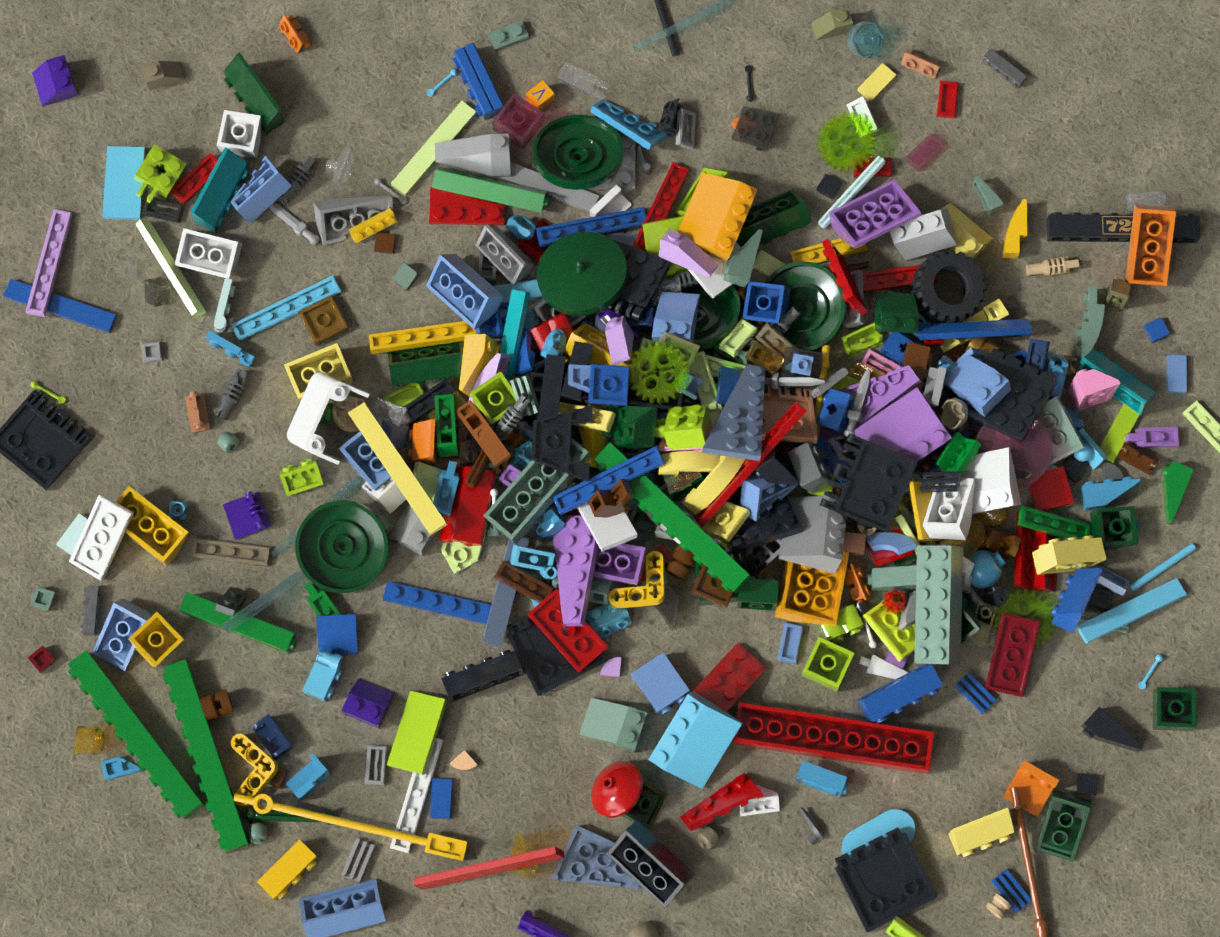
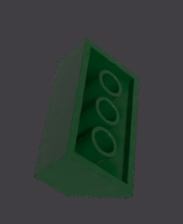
[223,52,285,135]
[736,189,812,247]
[388,341,464,387]

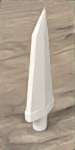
[859,654,908,679]

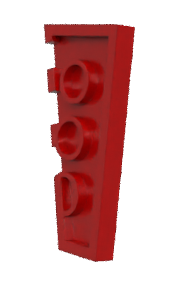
[429,187,505,225]
[680,773,764,831]

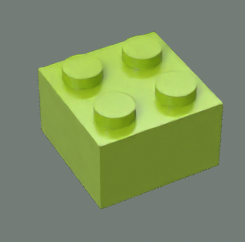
[801,637,854,692]

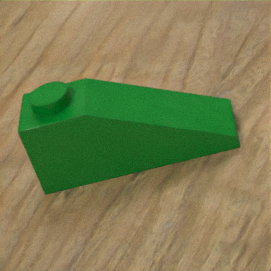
[435,394,458,457]
[1161,460,1194,525]

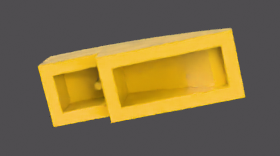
[1002,199,1027,258]

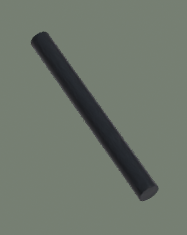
[654,0,679,57]

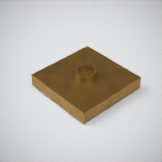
[298,295,349,346]

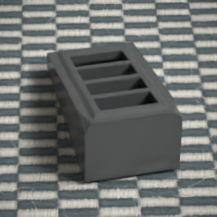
[477,251,497,286]

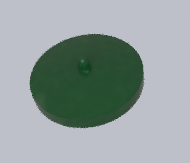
[533,115,623,190]
[536,232,628,316]
[759,261,848,353]
[650,284,741,351]
[295,500,389,593]

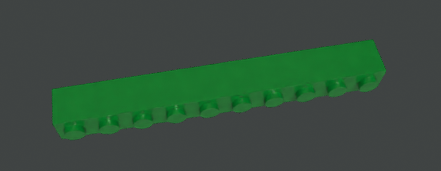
[594,443,752,593]
[67,650,204,820]
[162,659,250,853]

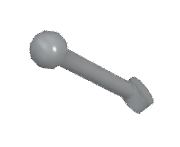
[374,178,407,204]

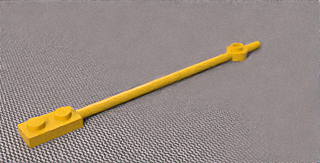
[234,793,468,861]

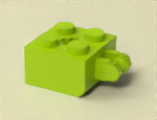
[134,144,187,203]
[655,405,711,450]

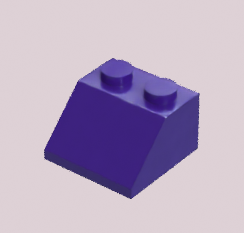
[32,55,78,106]
[342,678,394,729]

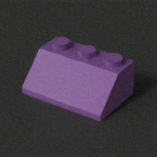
[593,543,648,585]

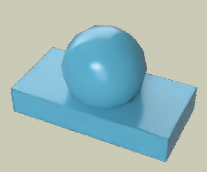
[1074,428,1107,470]

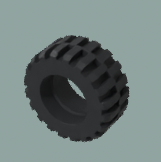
[911,250,987,324]

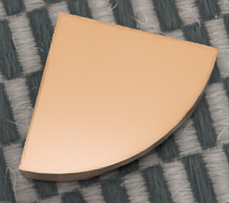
[450,750,478,770]

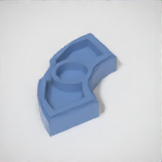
[866,532,916,555]

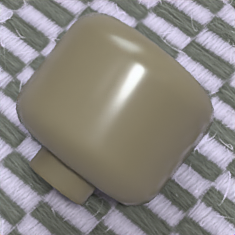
[697,827,720,849]

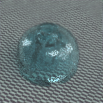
[847,21,884,58]

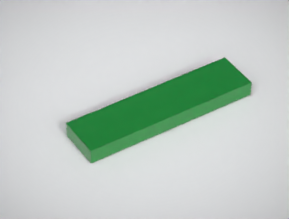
[1018,506,1091,540]

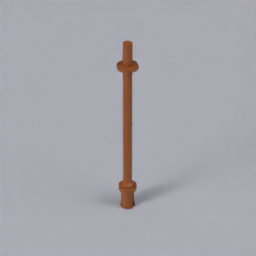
[1009,787,1049,937]

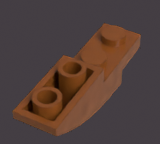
[455,400,512,467]

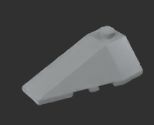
[435,133,511,177]
[314,196,393,245]

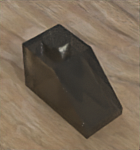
[653,583,680,630]

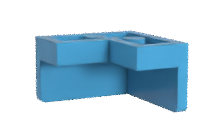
[286,753,331,801]

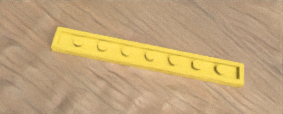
[348,403,447,535]

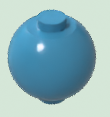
[967,550,1006,589]

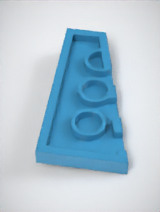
[590,99,669,150]

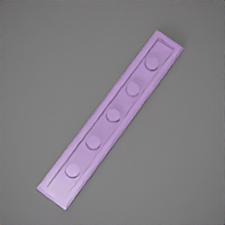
[26,209,73,317]

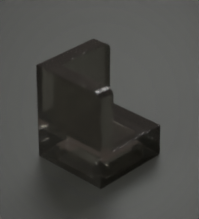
[145,277,171,307]

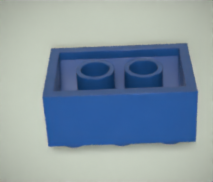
[1051,568,1103,633]

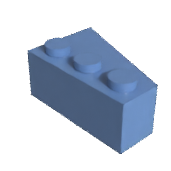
[231,156,292,223]
[740,473,797,521]

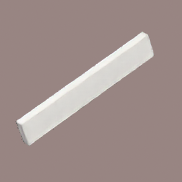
[390,738,444,854]

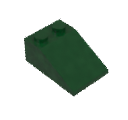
[1035,789,1092,862]

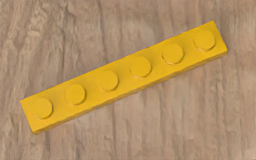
[369,321,476,354]

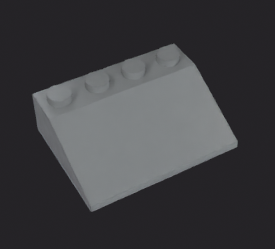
[779,496,846,574]

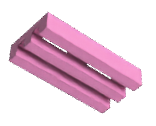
[860,349,902,377]

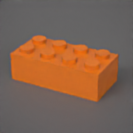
[1125,205,1176,286]

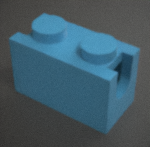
[1045,353,1069,399]

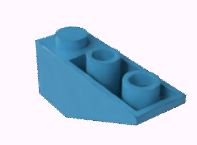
[1080,477,1140,511]

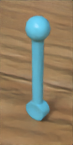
[427,69,458,97]
[1138,654,1163,689]

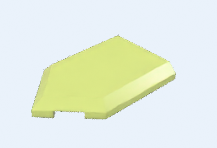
[441,524,489,574]

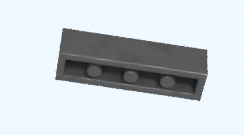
[982,48,1027,88]
[80,586,100,636]

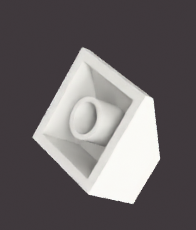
[217,110,261,158]

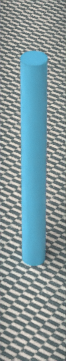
[1129,543,1196,592]

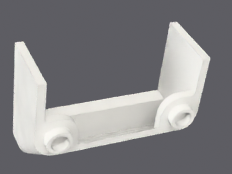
[287,372,369,465]

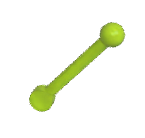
[31,381,66,404]

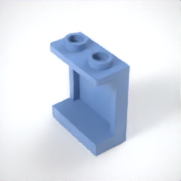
[631,652,690,715]

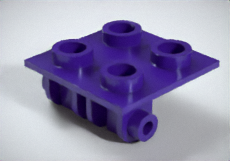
[223,491,272,540]

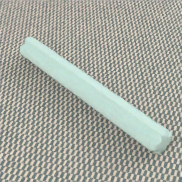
[818,156,886,229]

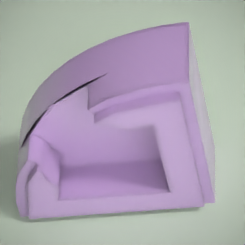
[600,657,621,677]

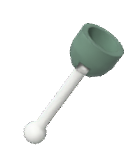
[487,489,503,536]

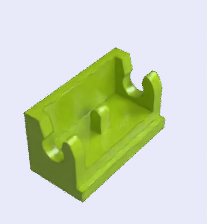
[840,322,883,359]

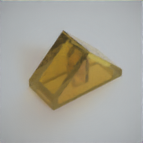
[745,341,785,374]

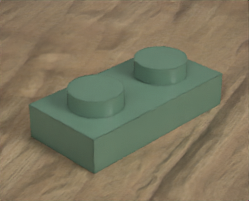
[488,20,529,51]

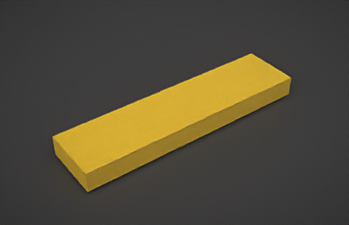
[790,238,868,264]

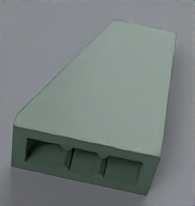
[867,565,917,592]

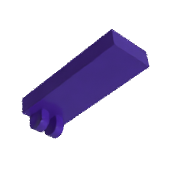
[517,910,570,937]

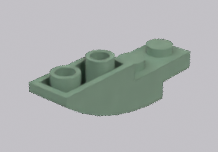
[1075,286,1105,363]

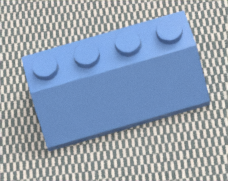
[426,254,504,329]
[299,879,386,937]

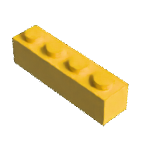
[348,208,398,243]

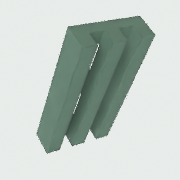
[510,375,539,417]

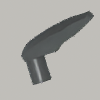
[636,143,651,175]
[801,807,824,845]

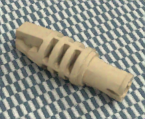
[1026,256,1079,276]

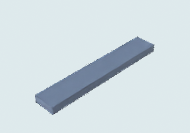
[482,537,529,648]

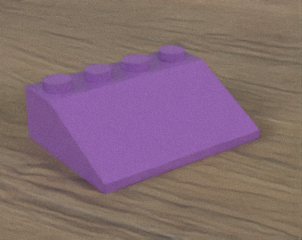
[828,180,922,248]
[853,387,951,461]

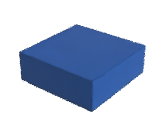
[1143,317,1170,343]

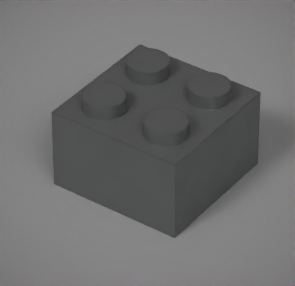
[787,442,834,493]

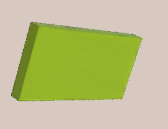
[387,691,447,775]

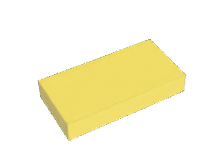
[857,63,896,102]

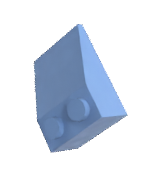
[652,292,700,346]
[943,354,1011,417]
[339,432,391,491]
[92,598,153,671]

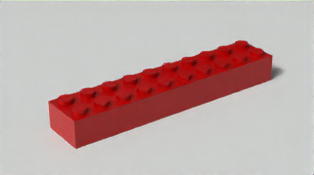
[732,703,934,774]

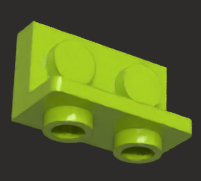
[279,459,324,496]

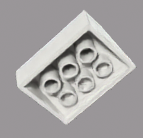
[940,447,1021,515]

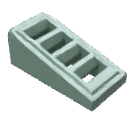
[972,176,1004,215]

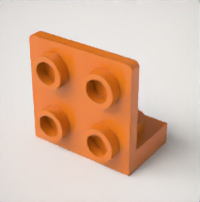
[1003,760,1059,817]

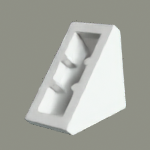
[739,785,780,816]

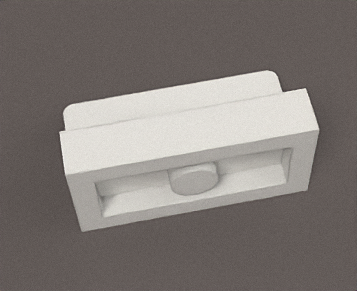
[590,185,631,217]

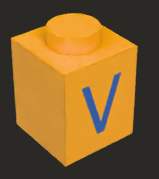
[525,80,555,113]

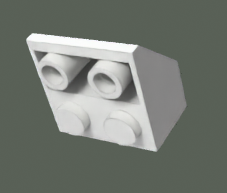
[361,478,406,514]

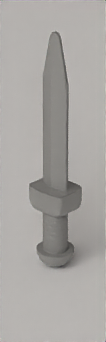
[269,203,319,245]
[844,368,870,437]
[765,374,825,389]

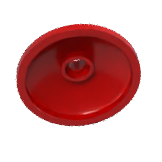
[591,761,643,818]

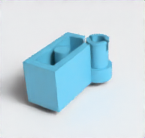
[510,544,557,579]
[303,649,343,702]

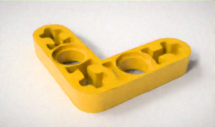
[608,551,665,608]
[231,734,278,807]

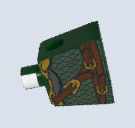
[663,471,704,503]

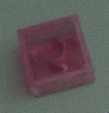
[492,93,545,150]

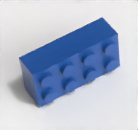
[856,664,943,723]

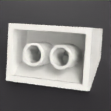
[175,228,242,279]

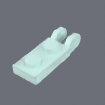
[214,278,235,333]

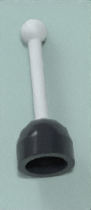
[855,601,877,648]

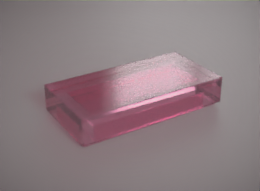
[904,133,944,172]

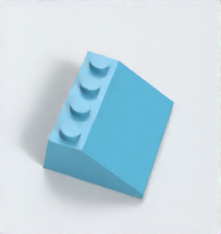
[648,691,743,789]

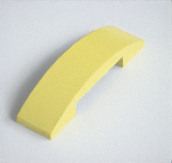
[940,299,1009,353]
[658,451,721,475]
[681,456,745,515]

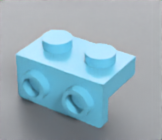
[586,597,632,639]

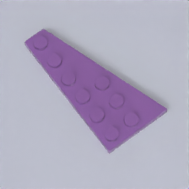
[813,365,921,447]
[553,515,599,627]

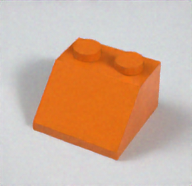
[408,419,437,466]

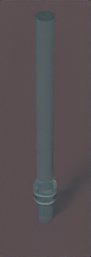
[633,0,731,51]
[270,476,361,558]

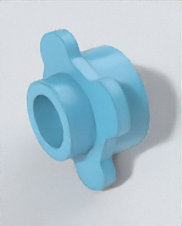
[168,501,188,520]

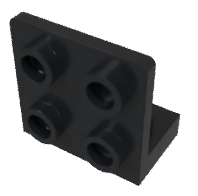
[624,506,655,547]

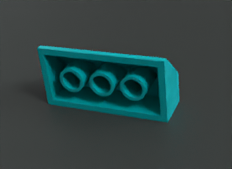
[191,147,250,233]
[1078,349,1156,416]

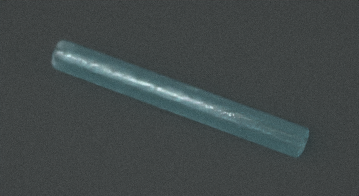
[223,572,303,633]

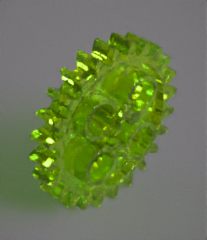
[816,112,877,173]
[627,341,690,404]
[992,589,1054,650]

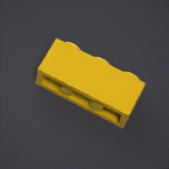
[257,839,318,901]

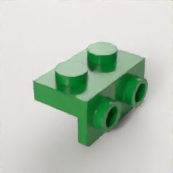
[937,432,981,477]

